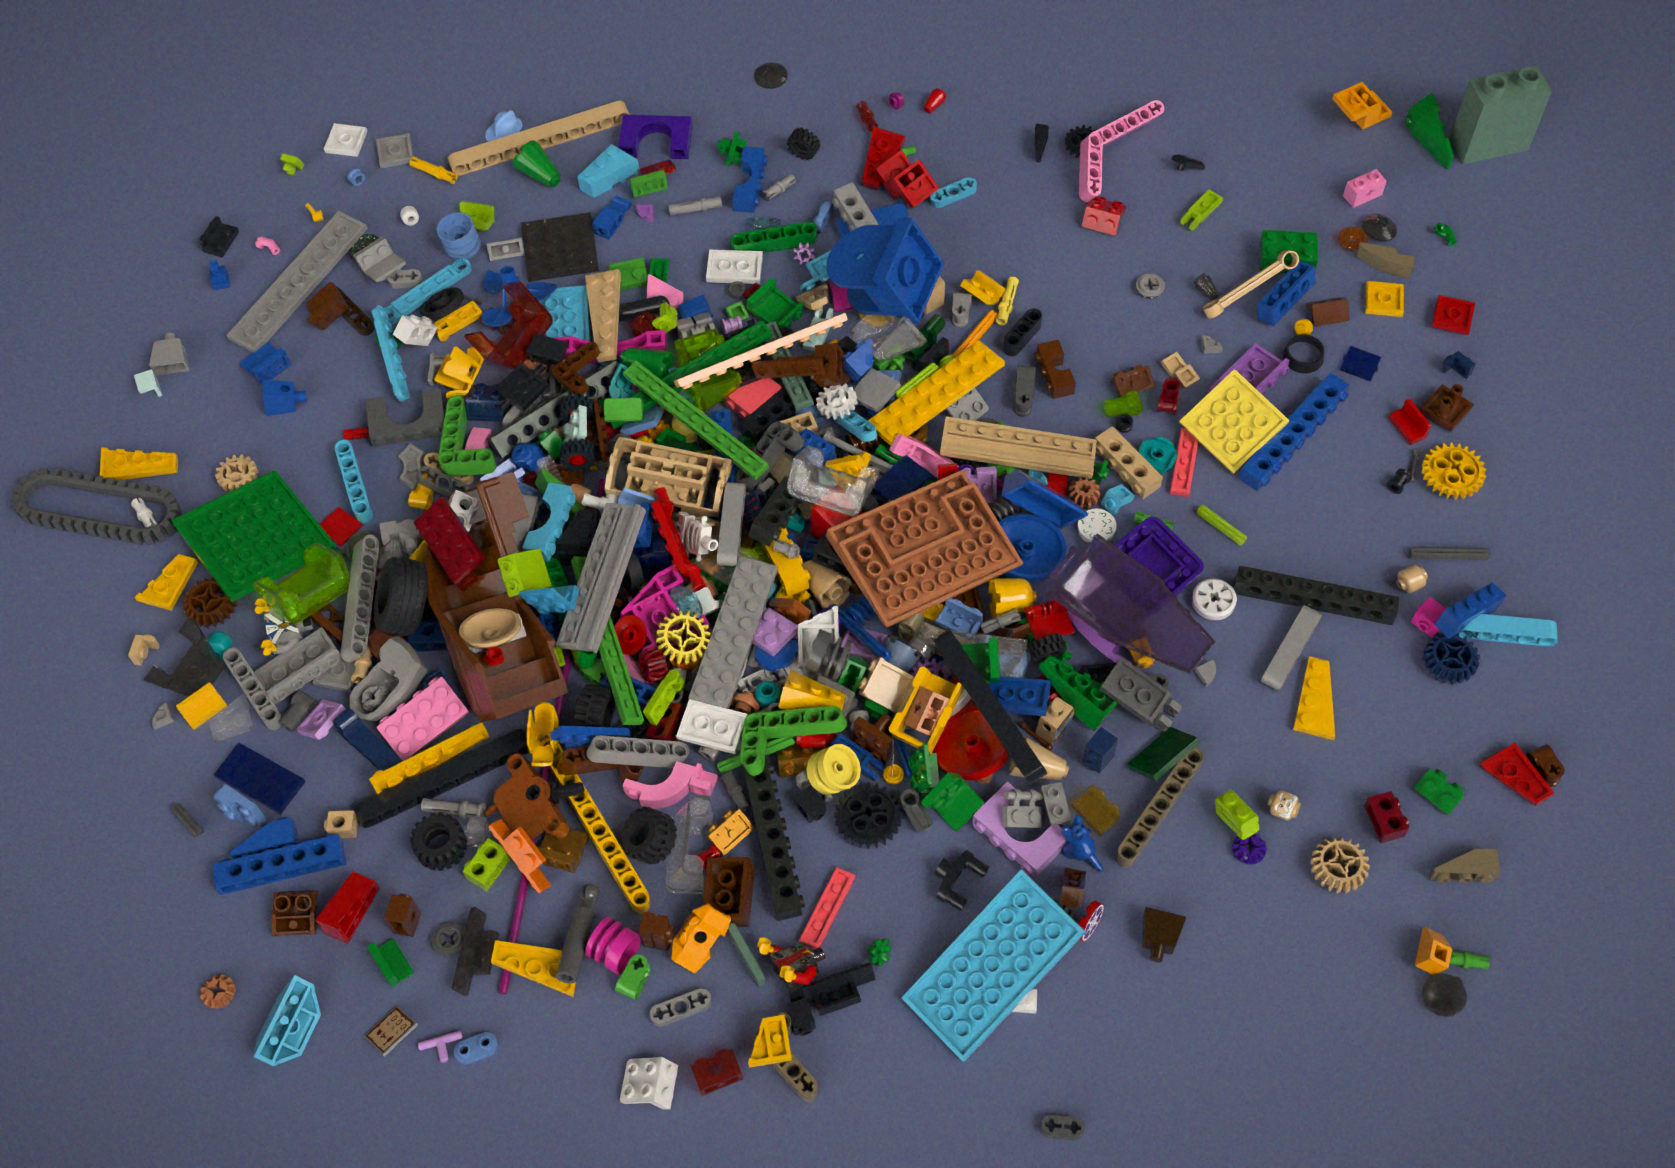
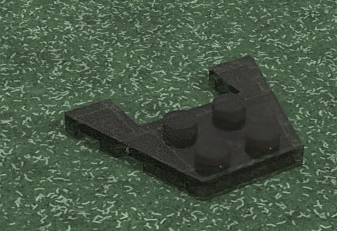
[143,617,224,697]

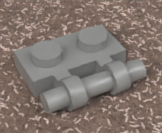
[1002,789,1043,828]

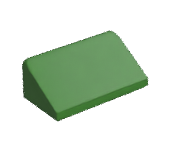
[604,398,644,422]

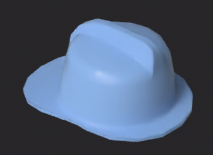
[485,110,523,142]

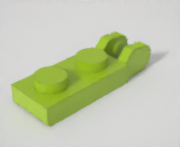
[1180,189,1224,231]
[643,669,685,726]

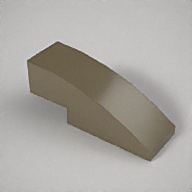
[1356,242,1415,279]

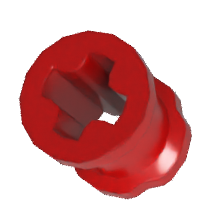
[695,844,722,871]

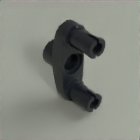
[934,850,990,911]

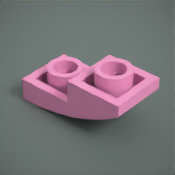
[465,427,492,450]

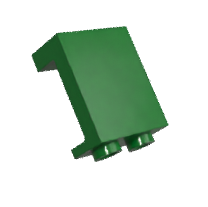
[746,277,804,329]

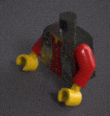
[757,937,825,993]

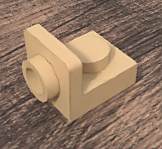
[128,634,160,666]

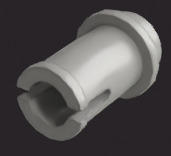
[773,539,800,559]

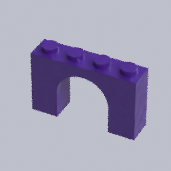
[618,115,693,160]

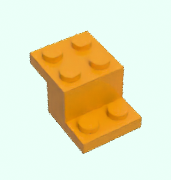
[1332,82,1393,130]

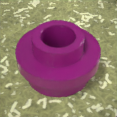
[889,92,904,110]

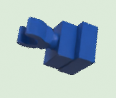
[209,260,230,290]

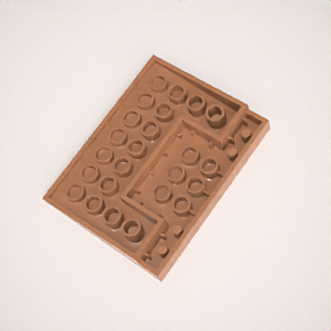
[826,470,1023,628]

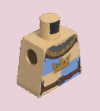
[1036,697,1074,745]

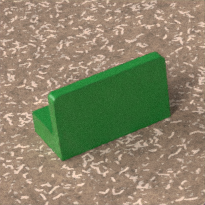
[367,939,414,987]

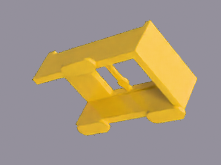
[889,667,965,755]

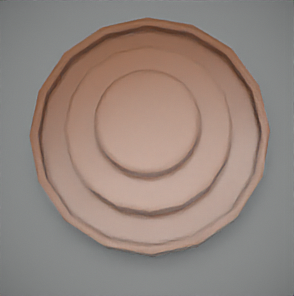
[731,691,760,715]

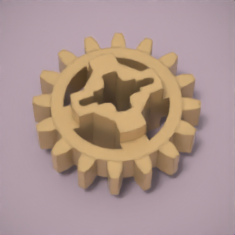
[215,454,259,492]

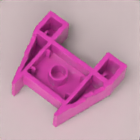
[619,565,713,653]

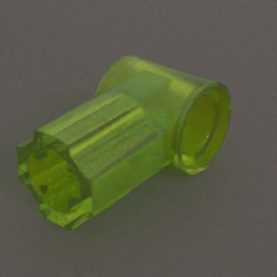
[1103,391,1144,417]

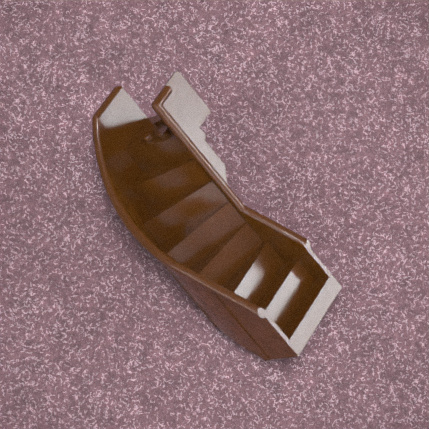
[424,472,569,723]

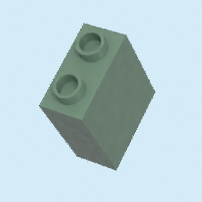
[1449,66,1552,164]

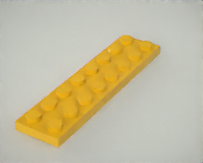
[868,341,1005,446]

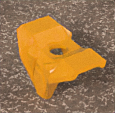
[671,904,731,973]

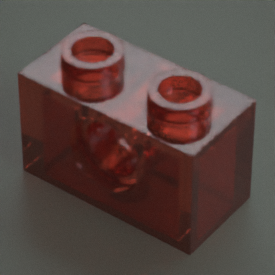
[690,1049,743,1096]

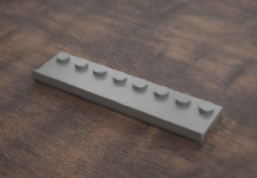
[556,503,646,653]

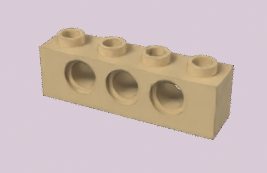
[1095,426,1163,499]

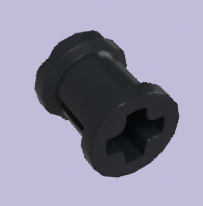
[1387,468,1412,494]

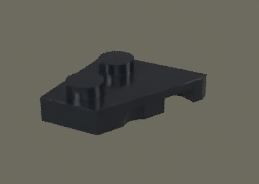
[557,509,600,548]

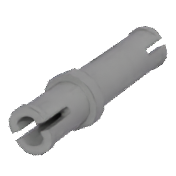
[669,196,722,216]

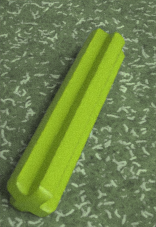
[895,363,939,398]
[1197,505,1247,545]

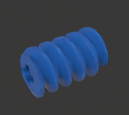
[845,596,877,626]

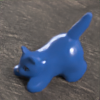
[1061,815,1104,872]

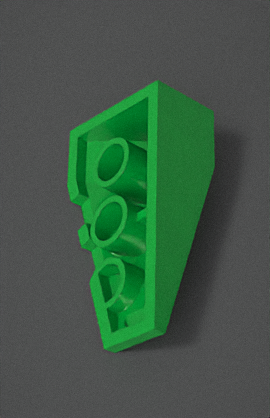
[1405,93,1454,169]
[1039,655,1119,731]

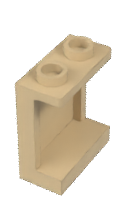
[858,657,915,714]

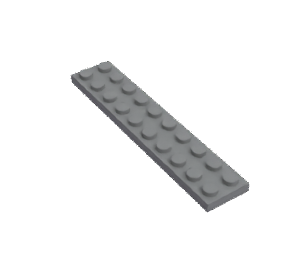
[226,211,368,353]

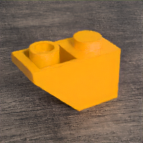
[1414,926,1452,975]

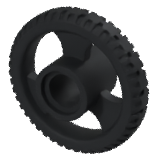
[420,287,464,321]

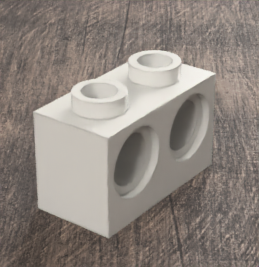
[393,315,438,346]
[448,490,478,532]

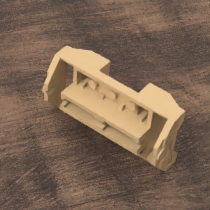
[605,437,733,518]

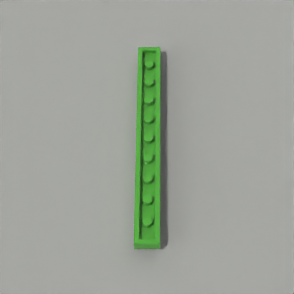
[623,361,769,480]
[571,556,644,725]

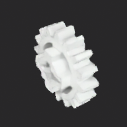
[816,383,858,420]

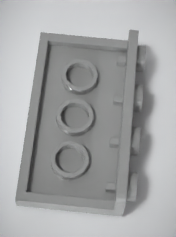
[254,627,343,704]

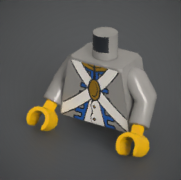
[254,599,314,656]

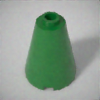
[513,140,561,187]
[620,348,674,379]

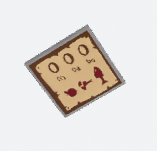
[364,1006,418,1057]

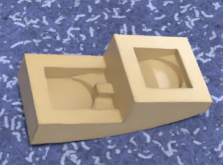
[1161,352,1200,389]

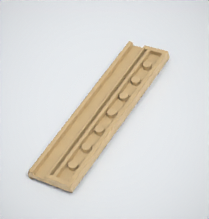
[940,416,1097,479]

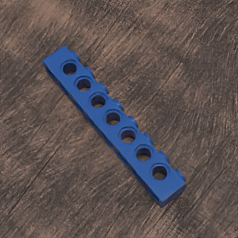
[1239,372,1349,491]

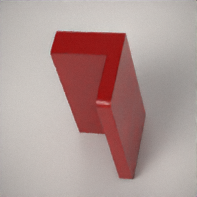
[1388,398,1431,445]

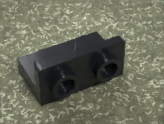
[199,216,239,258]

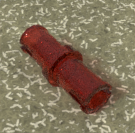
[856,101,878,132]

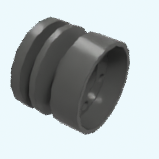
[804,629,852,681]

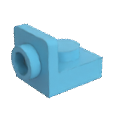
[1101,484,1135,516]

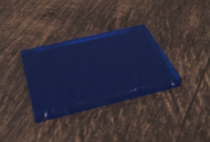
[872,455,931,502]

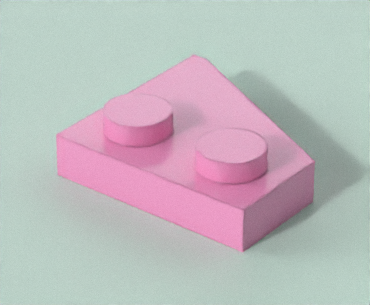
[647,275,684,311]

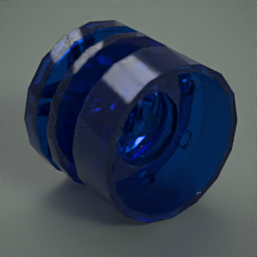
[633,532,673,578]

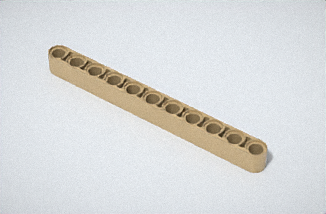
[448,101,630,176]

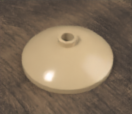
[459,608,521,648]

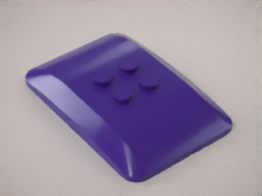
[1069,516,1204,640]

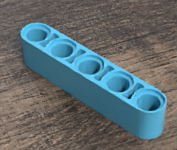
[335,440,373,524]
[1459,614,1558,646]

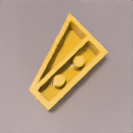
[778,670,846,720]

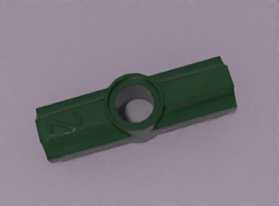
[903,314,946,362]

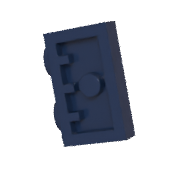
[465,383,505,422]

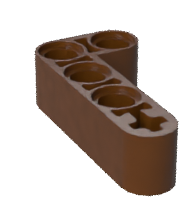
[557,746,644,783]

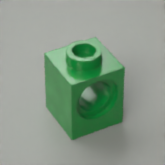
[537,429,564,460]

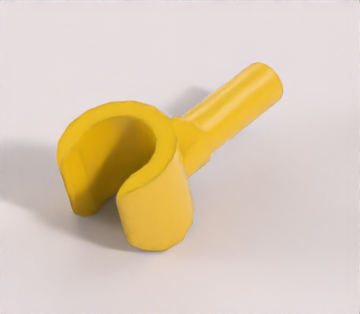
[305,203,324,222]

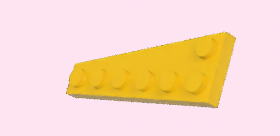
[369,723,489,794]

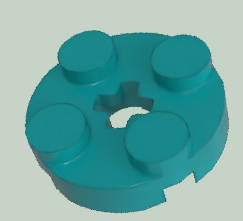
[1139,437,1177,474]

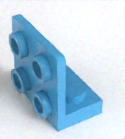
[519,585,579,614]

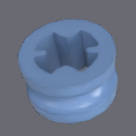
[347,168,366,186]

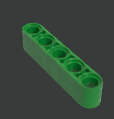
[731,222,817,253]

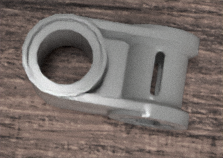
[952,293,972,328]

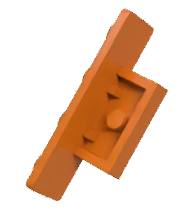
[488,819,551,893]

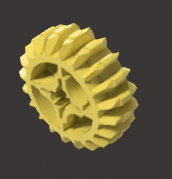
[656,610,711,665]

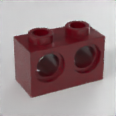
[645,702,686,742]
[1364,791,1409,843]

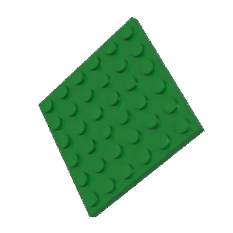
[172,470,336,602]

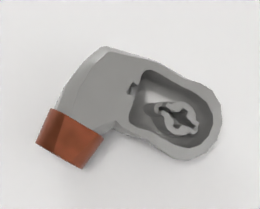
[350,628,428,721]

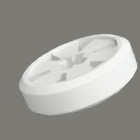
[1192,578,1237,620]

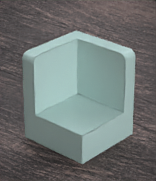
[134,369,162,397]

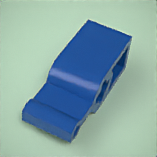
[592,196,632,240]
[670,294,713,331]

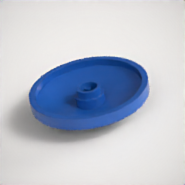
[999,514,1066,582]

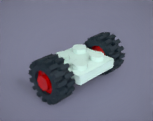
[560,393,595,472]

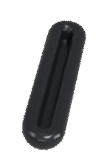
[619,295,670,322]

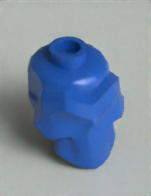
[511,443,549,472]

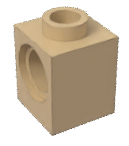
[324,811,358,838]

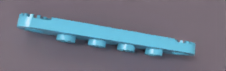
[384,258,472,325]
[371,305,410,402]

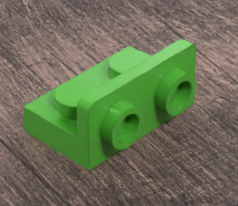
[630,170,668,198]
[609,257,648,291]

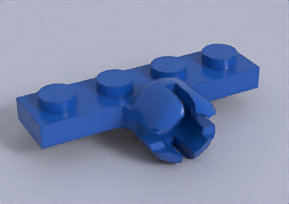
[550,726,630,749]

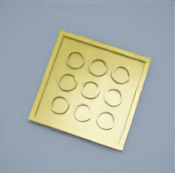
[1179,369,1289,475]

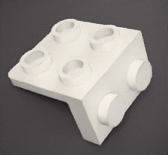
[620,1057,678,1110]

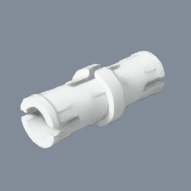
[131,498,157,528]

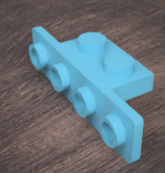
[799,251,864,291]

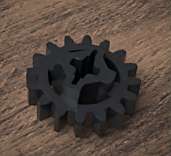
[1065,125,1097,158]

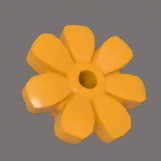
[648,420,671,440]

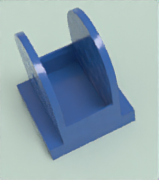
[826,218,945,324]

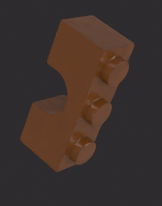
[1034,340,1076,399]

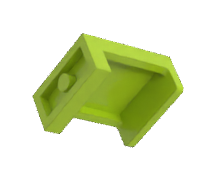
[498,549,552,597]

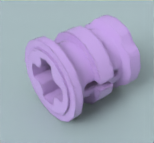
[721,316,743,334]

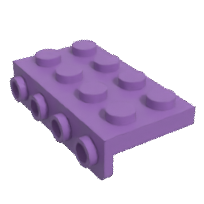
[1208,343,1290,396]

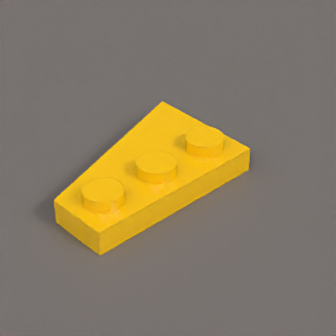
[134,554,198,611]

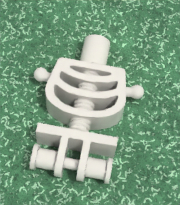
[676,512,718,562]

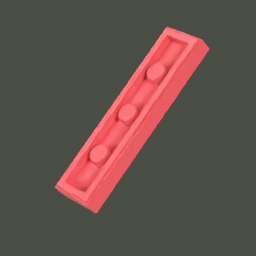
[1170,428,1198,497]
[799,867,856,949]

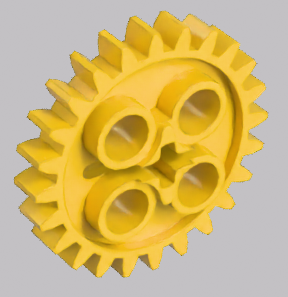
[1421,442,1486,500]

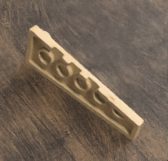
[585,269,621,363]

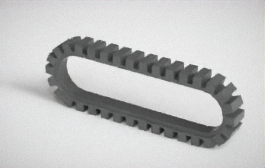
[11,468,182,545]

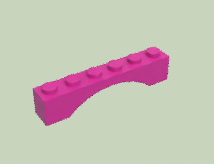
[554,330,667,363]

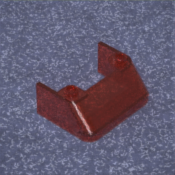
[464,281,553,369]

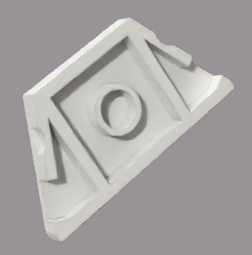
[798,606,840,683]

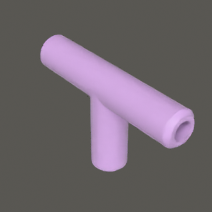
[418,1030,463,1063]

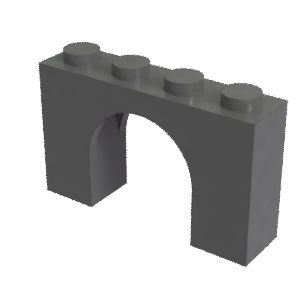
[366,389,445,446]

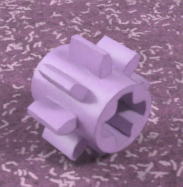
[794,242,815,265]

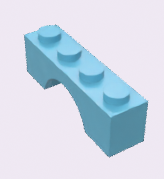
[522,483,576,562]

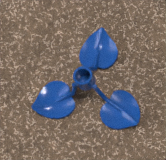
[482,266,557,327]

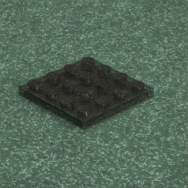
[521,212,599,282]

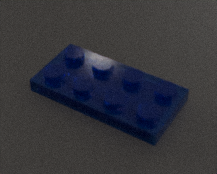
[214,743,305,815]

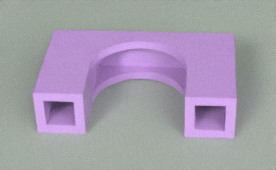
[973,782,1068,878]

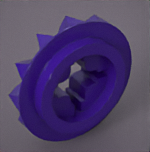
[1232,834,1267,865]

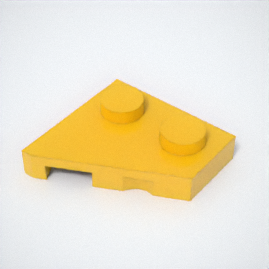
[748,1015,792,1068]

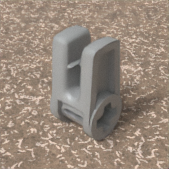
[428,353,450,387]

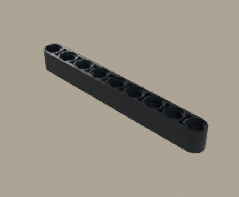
[933,629,1048,785]
[354,729,530,828]

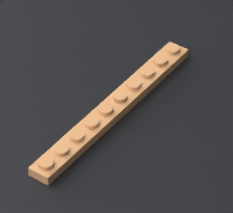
[673,313,848,389]

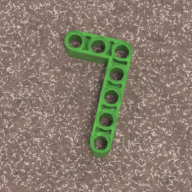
[438,395,497,476]
[740,706,847,776]

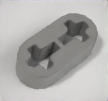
[387,269,423,289]

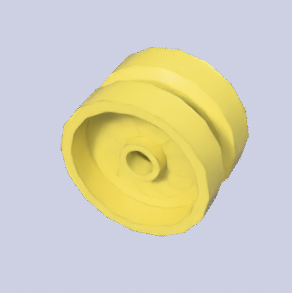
[806,744,861,795]

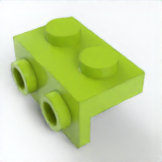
[460,201,495,231]

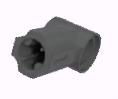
[278,691,319,732]
[900,789,933,833]

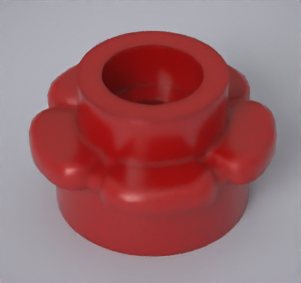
[484,647,504,666]

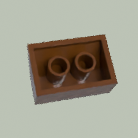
[702,857,755,927]

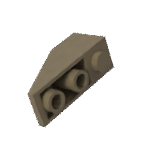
[1430,849,1500,883]

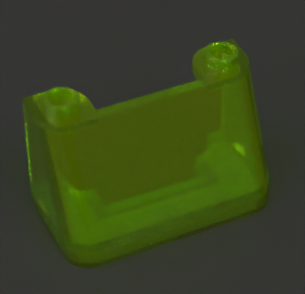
[674,328,742,412]
[252,543,350,624]

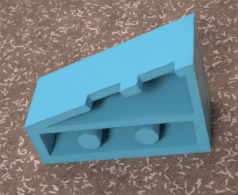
[577,144,640,198]

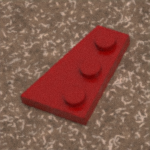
[1479,743,1554,806]

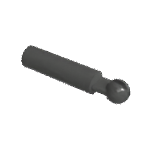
[556,884,600,984]

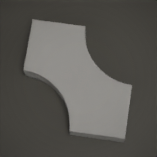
[398,444,426,490]

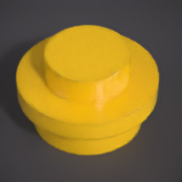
[1294,319,1313,335]
[883,764,904,785]

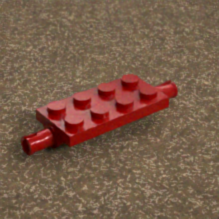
[651,487,706,591]

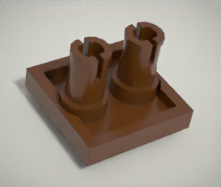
[1420,384,1474,432]
[853,714,892,765]

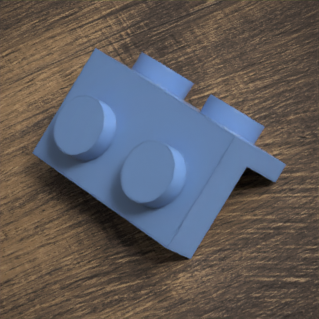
[936,598,983,641]

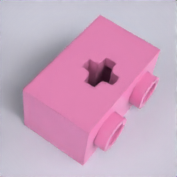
[1343,169,1387,208]

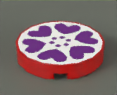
[1078,900,1104,942]

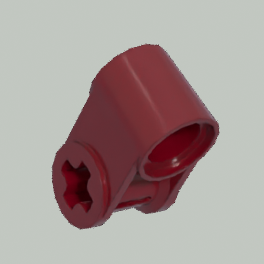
[1157,378,1180,415]

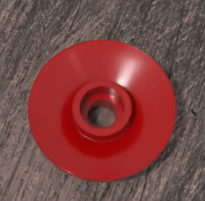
[614,615,647,655]

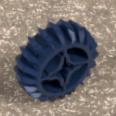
[1423,633,1480,685]

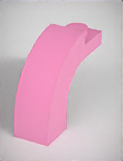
[889,433,959,478]
[623,761,696,809]

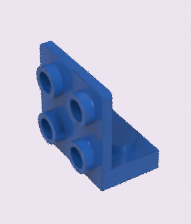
[240,343,291,386]

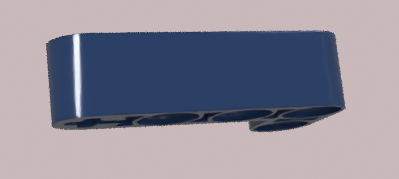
[332,707,403,771]

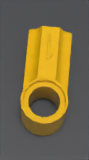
[408,473,439,510]

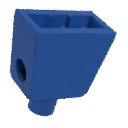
[262,380,307,416]

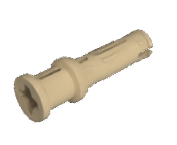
[351,627,376,684]

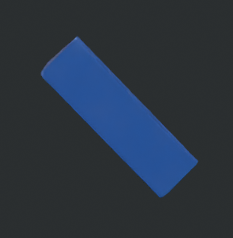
[836,203,909,237]

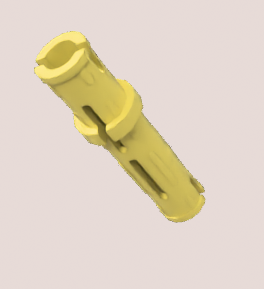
[996,277,1019,325]

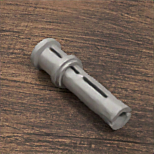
[421,798,486,821]

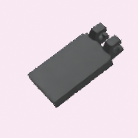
[1099,657,1183,732]

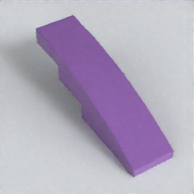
[1067,610,1134,665]

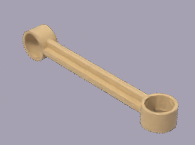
[1202,250,1299,319]

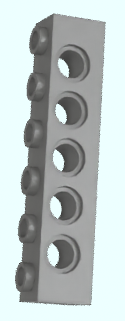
[832,182,879,231]

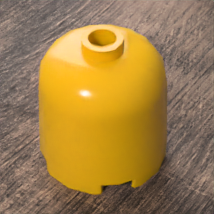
[988,578,1037,617]

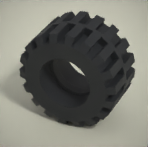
[573,683,615,727]
[621,807,677,864]
[410,812,467,871]

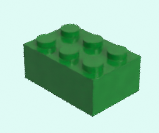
[1259,230,1318,273]

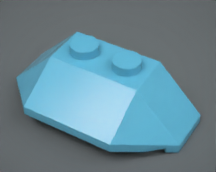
[253,975,321,1066]

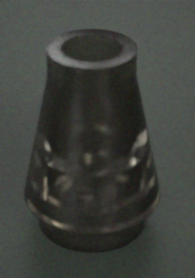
[1194,273,1219,301]

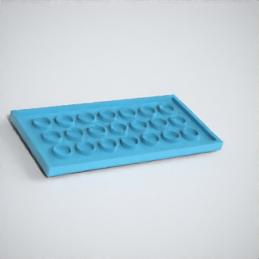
[902,870,1086,1062]

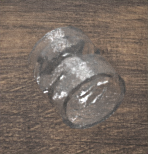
[908,622,941,660]

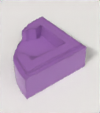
[636,204,654,222]

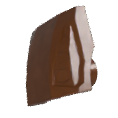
[271,890,318,936]

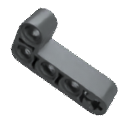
[735,421,805,493]

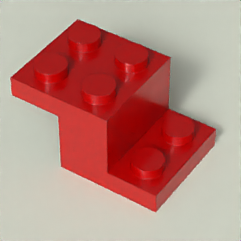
[874,150,939,209]

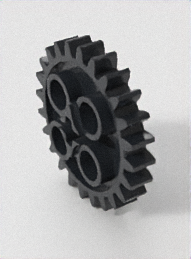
[834,782,902,849]

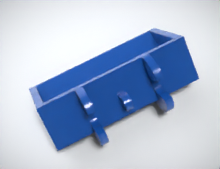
[1002,469,1089,529]

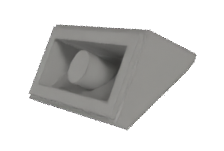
[487,238,525,261]

